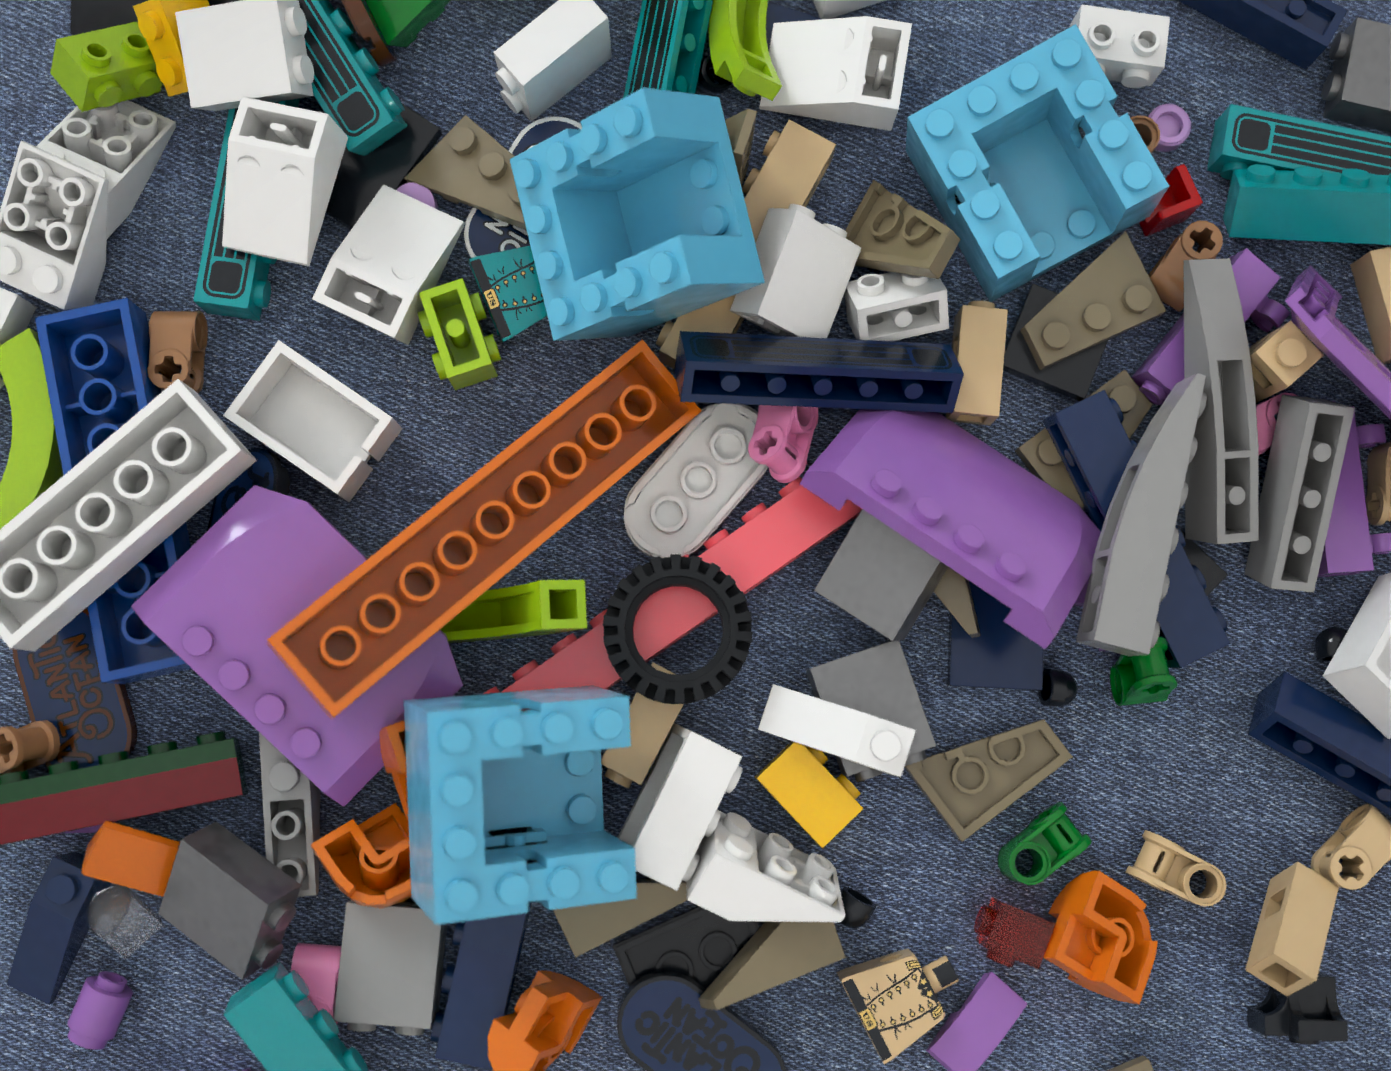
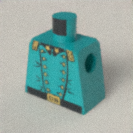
[468,246,547,342]

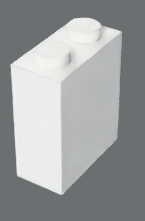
[175,0,314,111]
[494,0,612,122]
[730,204,861,338]

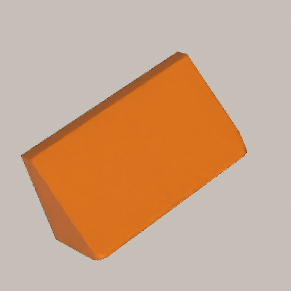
[81,821,180,897]

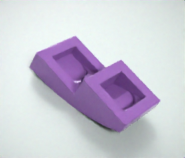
[926,971,1028,1071]

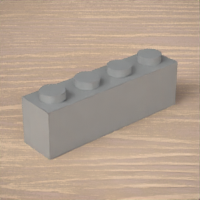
[1244,394,1355,593]

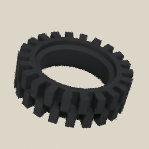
[603,554,753,705]

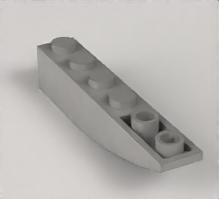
[1183,258,1259,545]
[1076,373,1207,657]
[259,732,321,897]

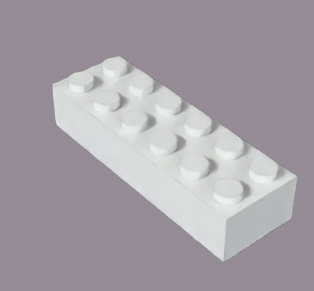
[0,379,257,652]

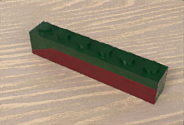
[0,731,248,845]

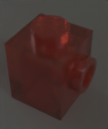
[974,897,1055,969]

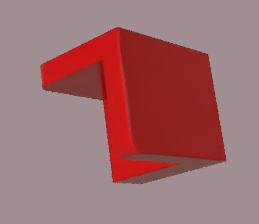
[1139,164,1203,237]

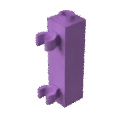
[1131,248,1290,405]
[1318,401,1391,577]

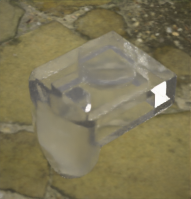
[87,885,163,959]

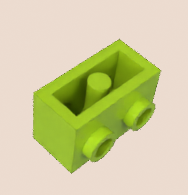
[50,22,162,112]
[417,278,502,391]

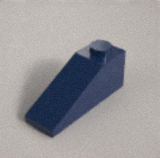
[7,852,111,1005]

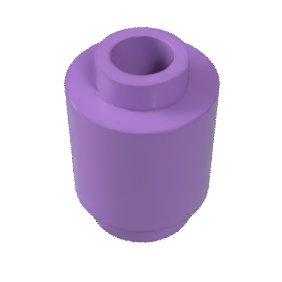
[67,971,133,1050]

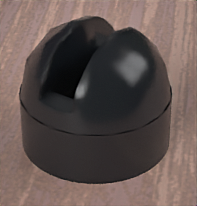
[699,55,732,93]
[1315,626,1347,662]
[1038,669,1078,707]
[841,887,877,928]

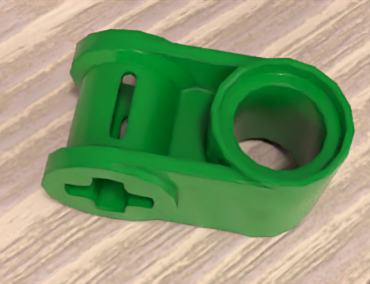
[1110,637,1178,706]
[997,801,1092,885]

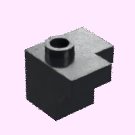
[1247,971,1348,1044]

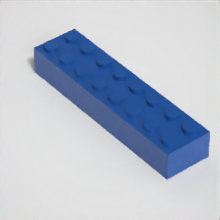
[35,298,192,684]

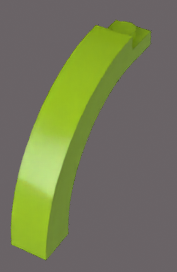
[709,0,782,101]
[0,328,64,529]
[441,580,587,643]

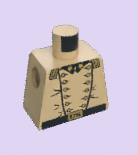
[836,949,959,1064]

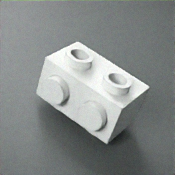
[1070,4,1170,88]
[845,272,949,341]

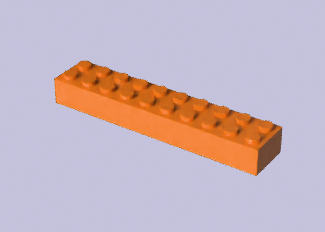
[267,339,702,720]

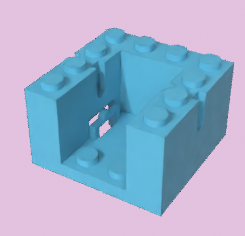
[906,24,1169,302]
[509,87,765,341]
[404,685,637,925]

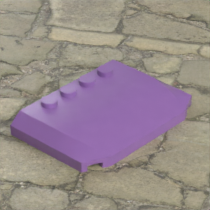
[1285,265,1391,420]
[800,409,1101,649]
[131,485,463,807]

